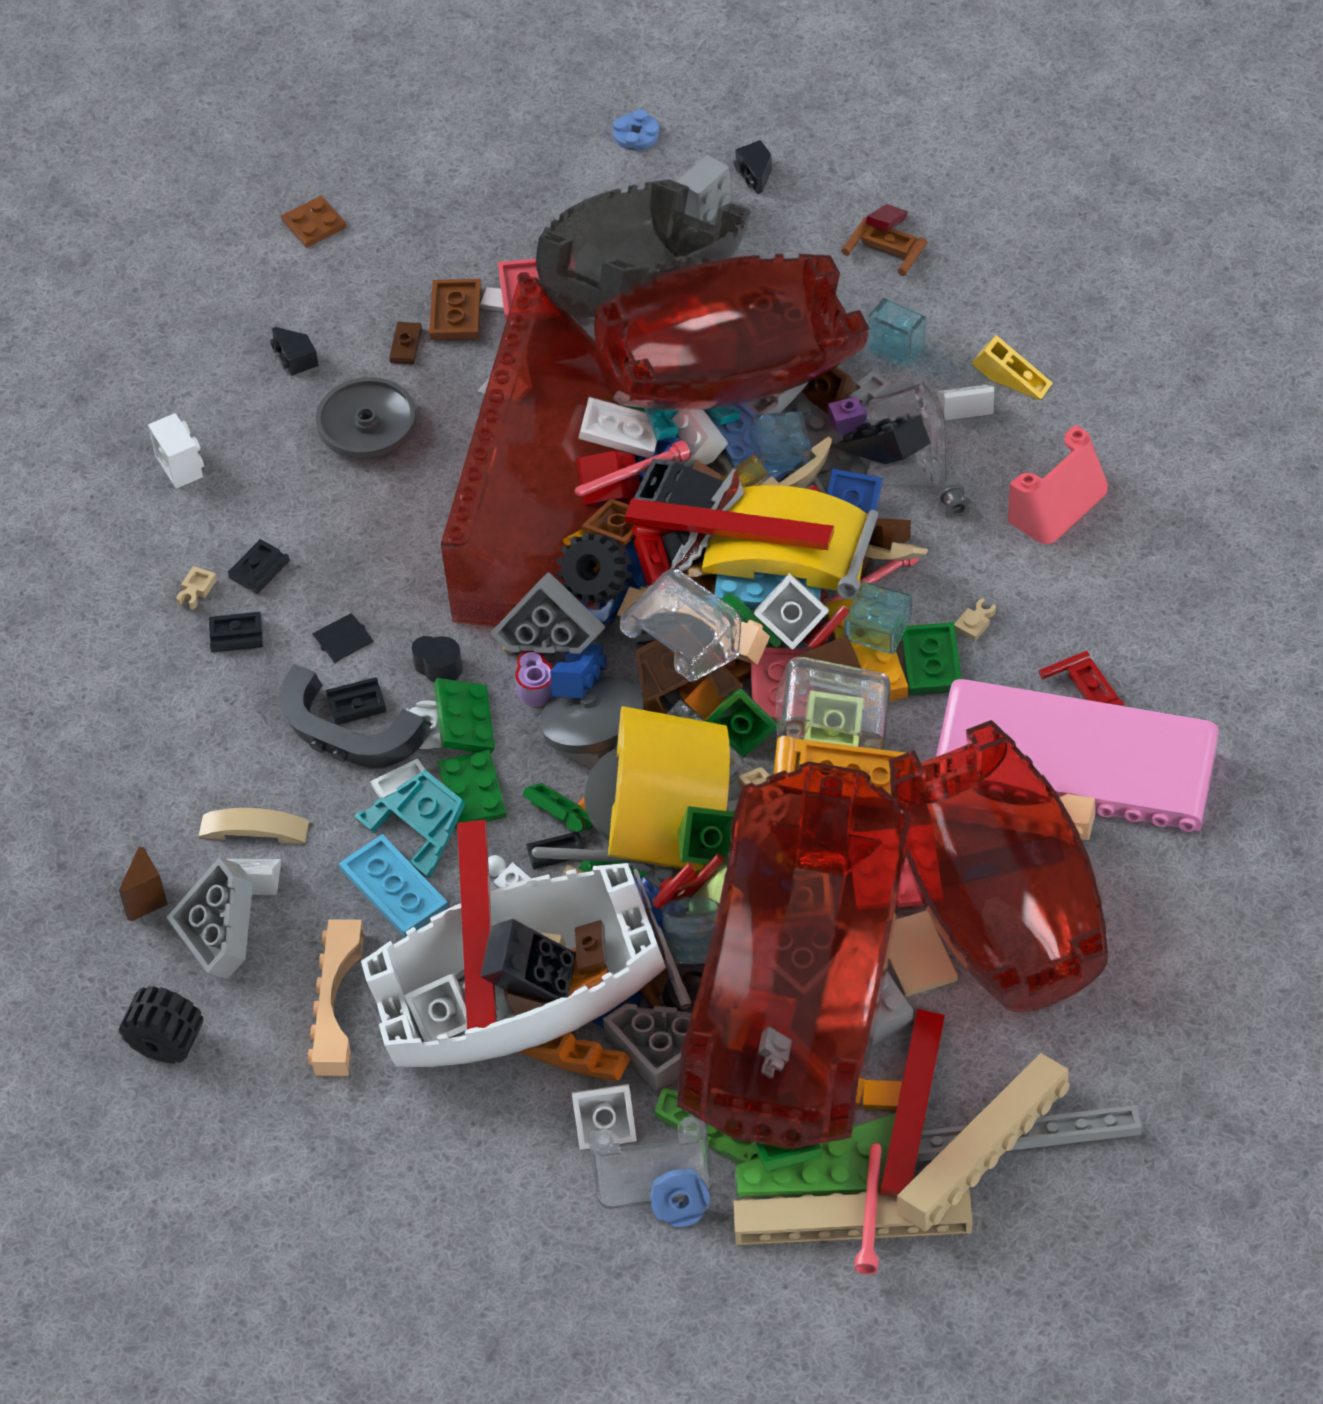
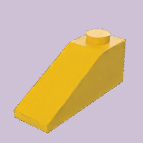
[971,335,1053,400]

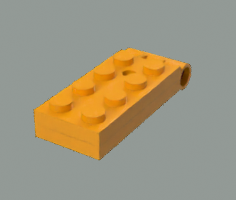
[823,592,908,708]
[773,736,910,811]

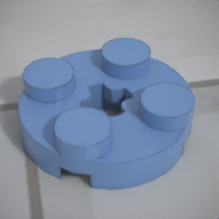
[613,109,660,150]
[650,1169,710,1227]

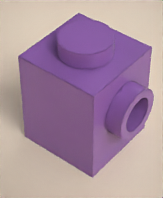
[828,396,868,436]

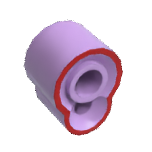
[515,651,553,707]

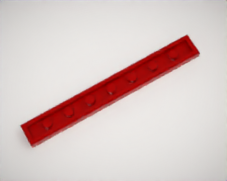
[625,498,834,550]
[457,820,497,1029]
[880,1009,945,1198]

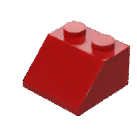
[576,451,640,509]

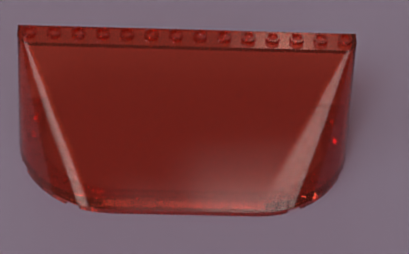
[441,276,641,627]

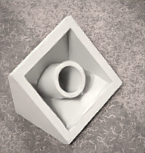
[937,385,994,421]
[227,859,281,895]
[404,973,467,1042]
[572,1084,637,1150]

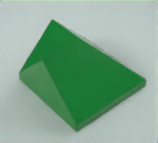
[705,688,779,758]
[678,806,742,865]

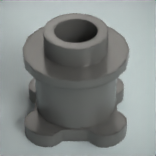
[940,485,970,518]

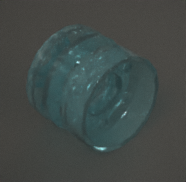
[661,897,723,964]

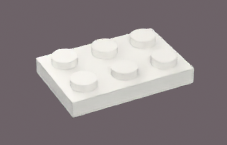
[578,397,657,458]

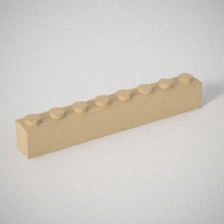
[897,1053,1070,1232]
[734,1189,972,1245]

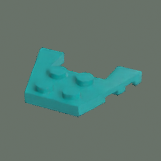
[637,372,740,440]
[354,770,466,878]

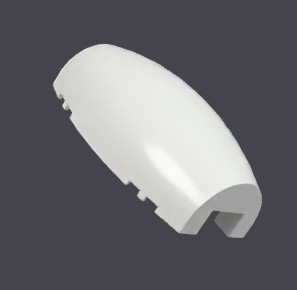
[361,863,666,1067]

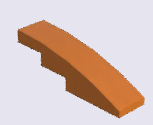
[519,1032,631,1082]

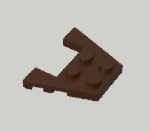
[635,626,743,715]

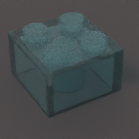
[868,297,926,368]
[749,411,811,474]
[844,581,912,654]

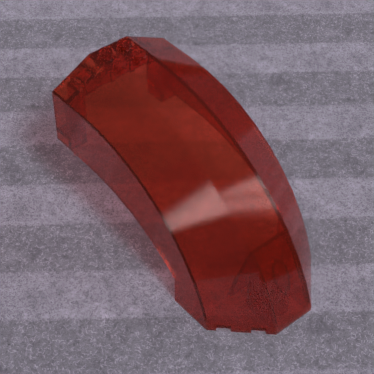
[677,761,912,1149]

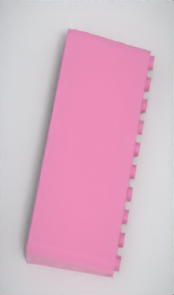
[931,679,1219,832]

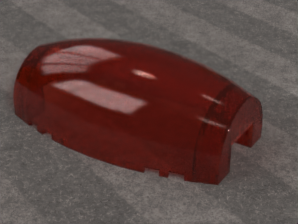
[594,254,870,410]
[889,720,1108,1012]

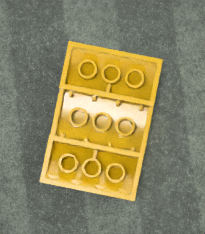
[702,485,868,590]
[608,706,730,873]

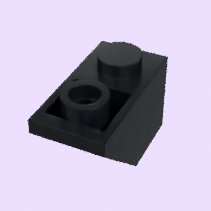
[734,140,772,194]
[270,327,319,376]

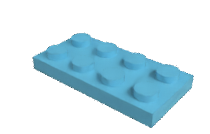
[714,572,821,609]
[339,834,449,938]

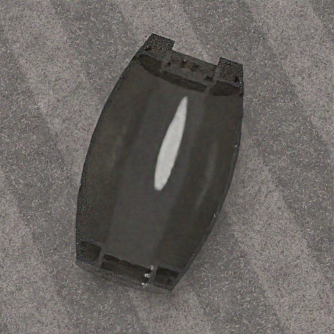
[536,179,751,320]

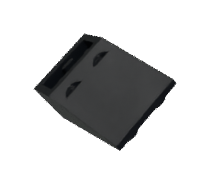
[835,413,931,464]
[634,458,727,510]
[480,919,576,1002]

